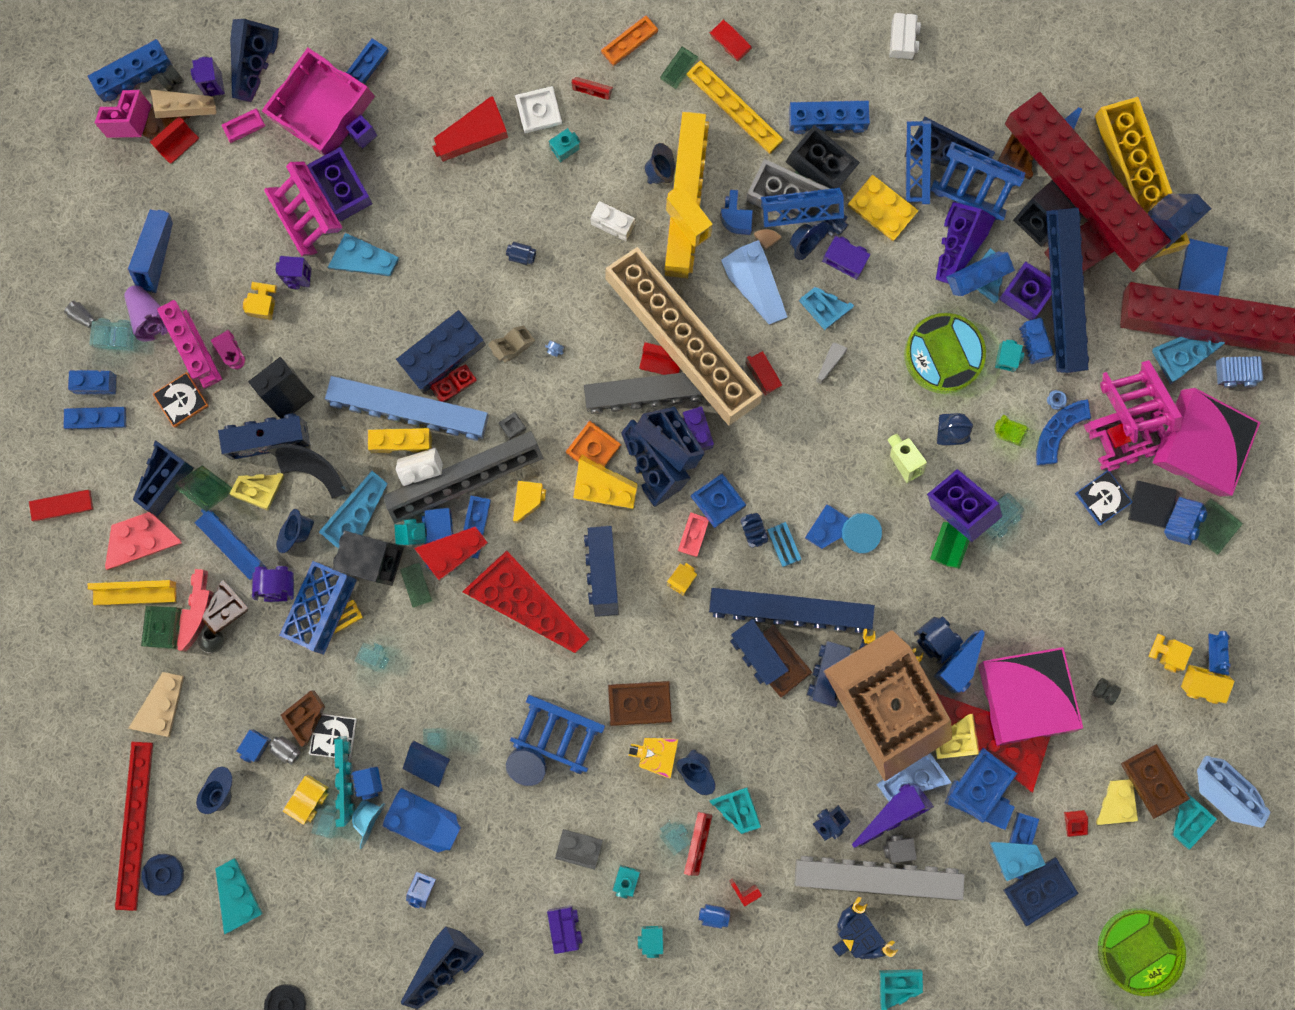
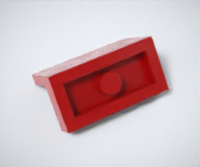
[150,117,199,164]
[639,342,680,375]
[745,351,782,395]
[729,878,762,907]

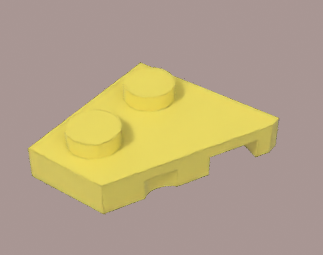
[230,473,284,510]
[936,714,979,759]
[1096,779,1138,825]

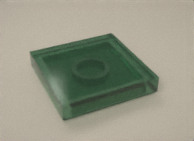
[175,465,232,512]
[1197,498,1243,555]
[141,606,181,649]

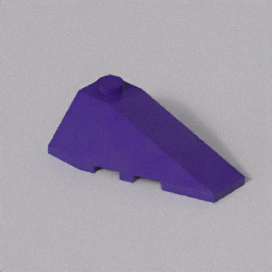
[852,783,934,848]

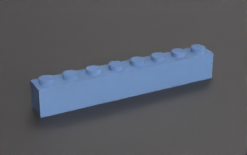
[325,376,489,441]

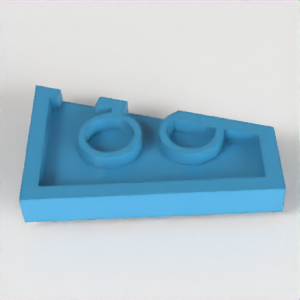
[328,233,399,276]

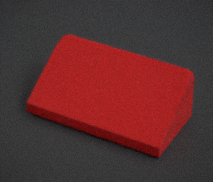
[571,77,613,100]

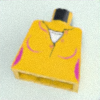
[628,738,678,778]

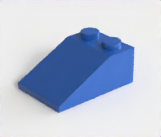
[933,630,985,693]

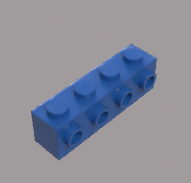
[87,39,173,102]
[789,101,870,134]

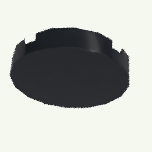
[264,984,307,1010]

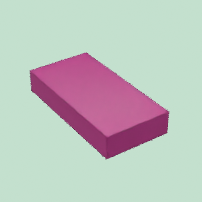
[221,108,266,143]

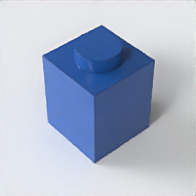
[236,730,271,763]

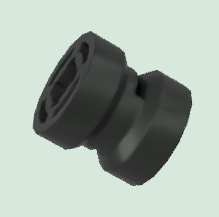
[156,65,184,92]
[1092,678,1121,705]

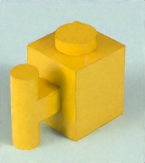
[243,282,277,320]
[1148,634,1193,673]

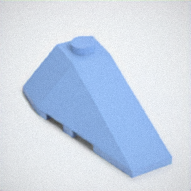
[721,240,787,325]

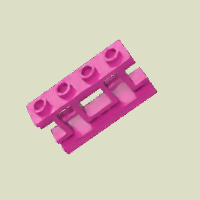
[157,300,223,389]
[1084,399,1166,471]

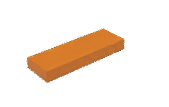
[601,16,658,66]

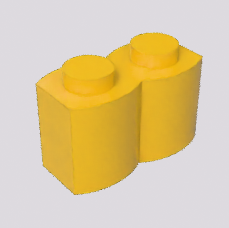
[283,775,329,825]

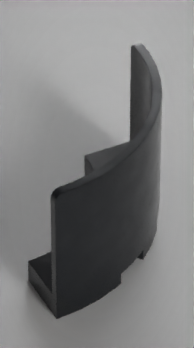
[267,445,352,499]

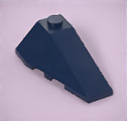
[230,19,279,102]
[621,419,691,507]
[401,926,484,1010]

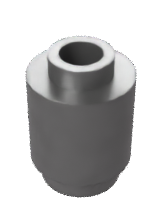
[269,736,301,765]

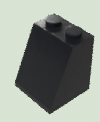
[1013,180,1077,247]
[248,356,314,419]
[332,530,404,586]

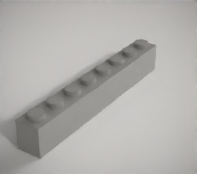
[794,856,964,900]

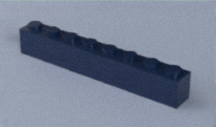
[1046,208,1089,373]
[709,588,875,633]

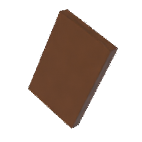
[763,625,812,698]
[608,681,672,726]
[1120,744,1190,819]

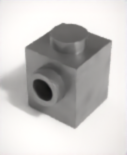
[883,835,917,863]

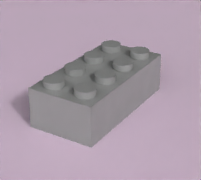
[746,159,831,226]

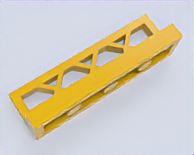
[87,580,176,605]

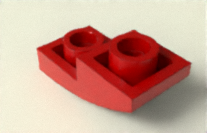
[709,19,752,61]
[431,364,477,402]

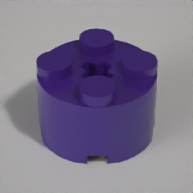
[252,566,294,602]

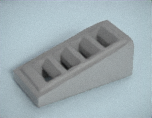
[816,343,848,383]

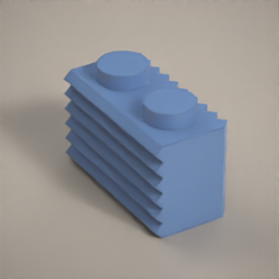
[1216,356,1263,388]

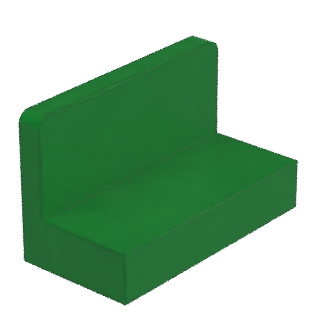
[930,522,970,569]

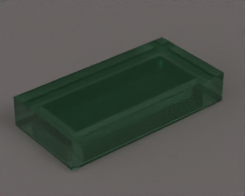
[660,46,698,89]
[400,563,432,608]

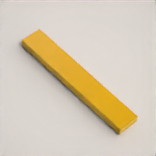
[687,60,784,154]

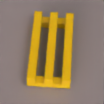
[317,600,364,635]

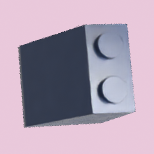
[1147,194,1212,249]

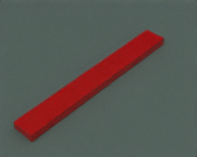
[115,741,153,911]

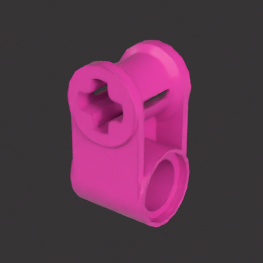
[211,330,245,370]

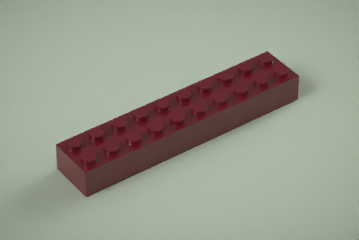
[1005,92,1171,272]
[1120,282,1295,356]

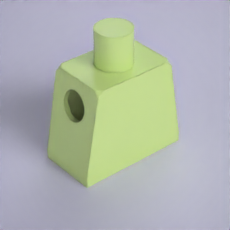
[888,434,927,483]

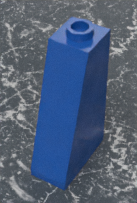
[128,209,173,293]

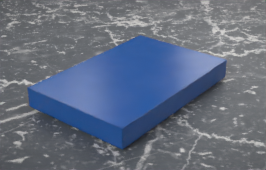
[1178,239,1228,296]
[949,748,1017,823]

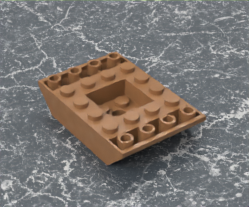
[824,630,952,781]

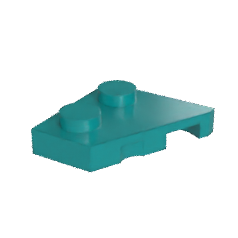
[709,787,761,834]
[1172,792,1217,850]
[879,969,923,1010]

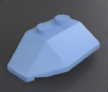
[1197,756,1271,828]

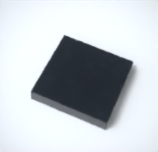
[1128,480,1177,529]

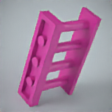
[264,161,343,256]
[1100,360,1182,443]

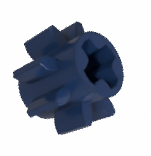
[825,212,849,236]

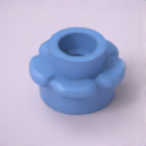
[545,340,564,357]
[1047,390,1067,410]

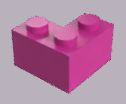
[94,90,152,138]

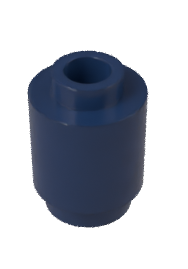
[506,241,536,265]

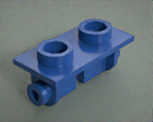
[1208,631,1231,676]

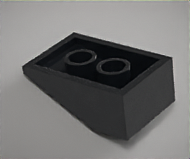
[785,125,860,189]

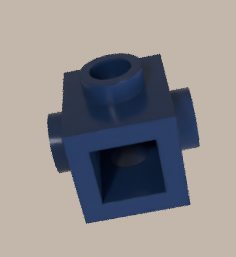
[813,805,851,841]

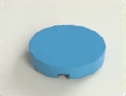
[842,513,882,553]

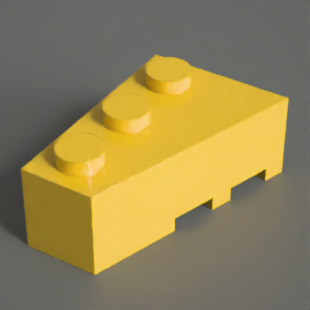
[573,455,638,509]

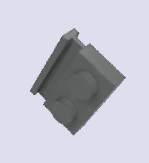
[555,829,603,870]

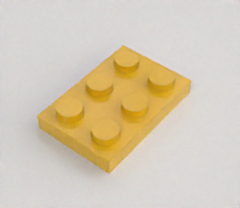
[847,174,919,242]

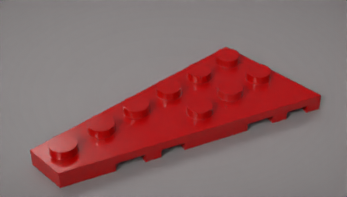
[462,550,590,653]
[936,693,1051,793]

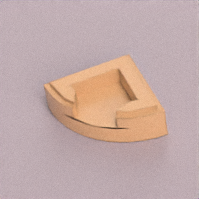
[754,229,782,250]

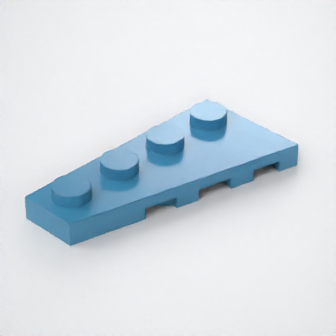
[1152,337,1225,385]
[319,471,388,549]

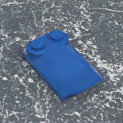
[382,788,461,853]

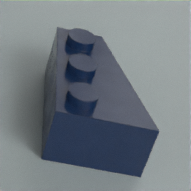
[806,641,851,708]

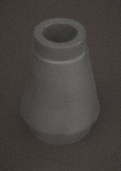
[64,300,96,328]

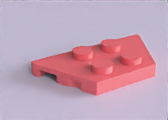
[105,512,182,570]

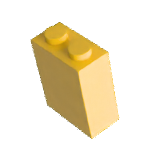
[666,186,713,248]

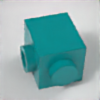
[548,128,580,162]
[994,340,1024,372]
[394,519,426,545]
[613,865,640,899]
[638,926,663,958]

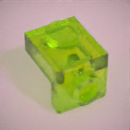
[994,415,1029,446]

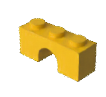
[368,428,432,453]

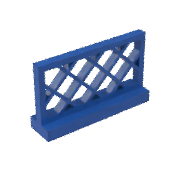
[279,561,357,655]

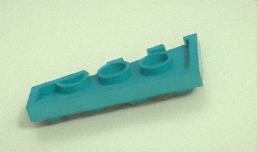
[334,736,355,827]

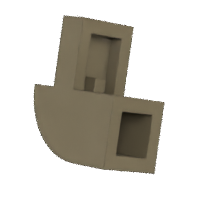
[488,325,535,363]

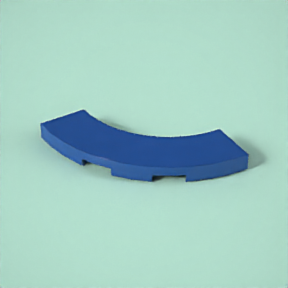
[1036,399,1091,466]

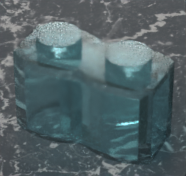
[89,318,135,351]

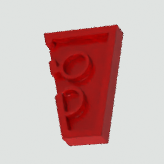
[414,527,488,581]

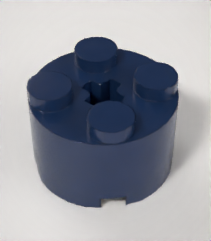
[914,616,963,664]

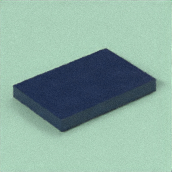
[1003,857,1079,927]

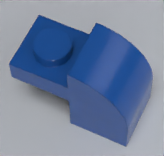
[720,190,753,235]

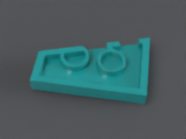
[215,858,263,935]

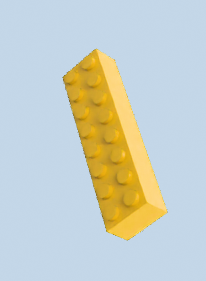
[1095,97,1190,259]
[665,112,709,279]

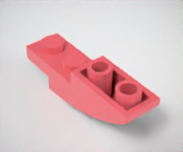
[176,569,214,651]

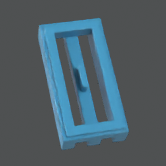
[767,522,801,567]

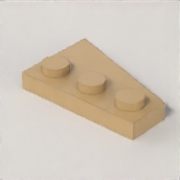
[150,89,216,118]
[128,672,184,737]

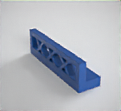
[906,121,931,204]
[761,188,844,227]
[195,507,266,580]

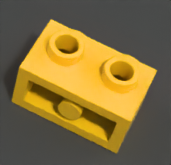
[1181,665,1235,704]

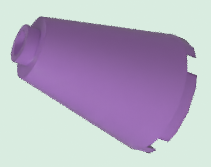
[124,286,168,342]

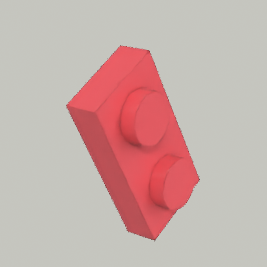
[678,512,709,558]

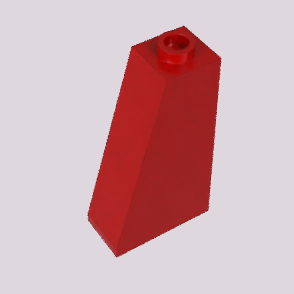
[432,96,508,162]

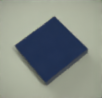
[402,741,450,788]

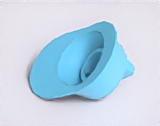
[352,800,385,849]

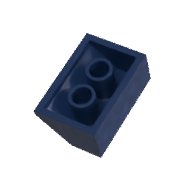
[730,619,789,686]

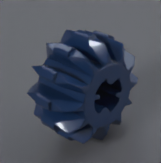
[740,513,768,548]

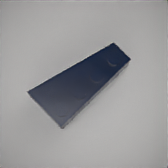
[904,116,995,175]
[584,526,619,617]

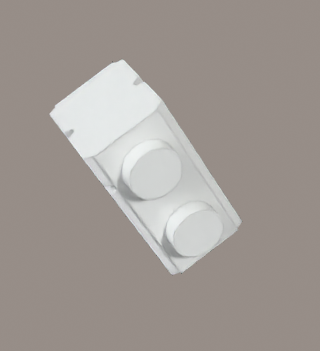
[889,13,921,59]
[590,201,635,241]
[396,448,443,486]

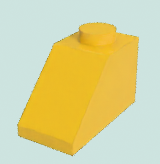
[513,481,546,523]
[667,563,697,596]

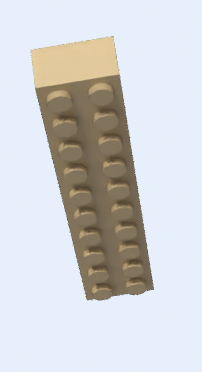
[605,247,763,426]

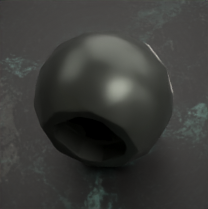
[198,628,224,653]

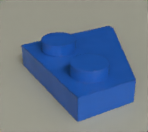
[805,504,849,549]

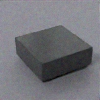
[499,412,526,440]

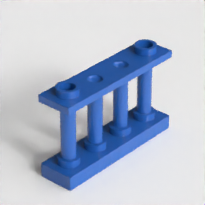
[930,142,1025,221]
[510,695,605,774]

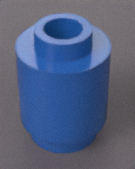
[698,904,730,929]

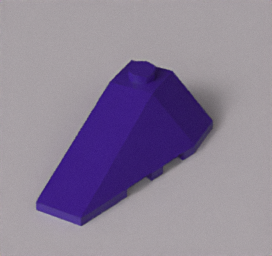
[936,202,996,284]

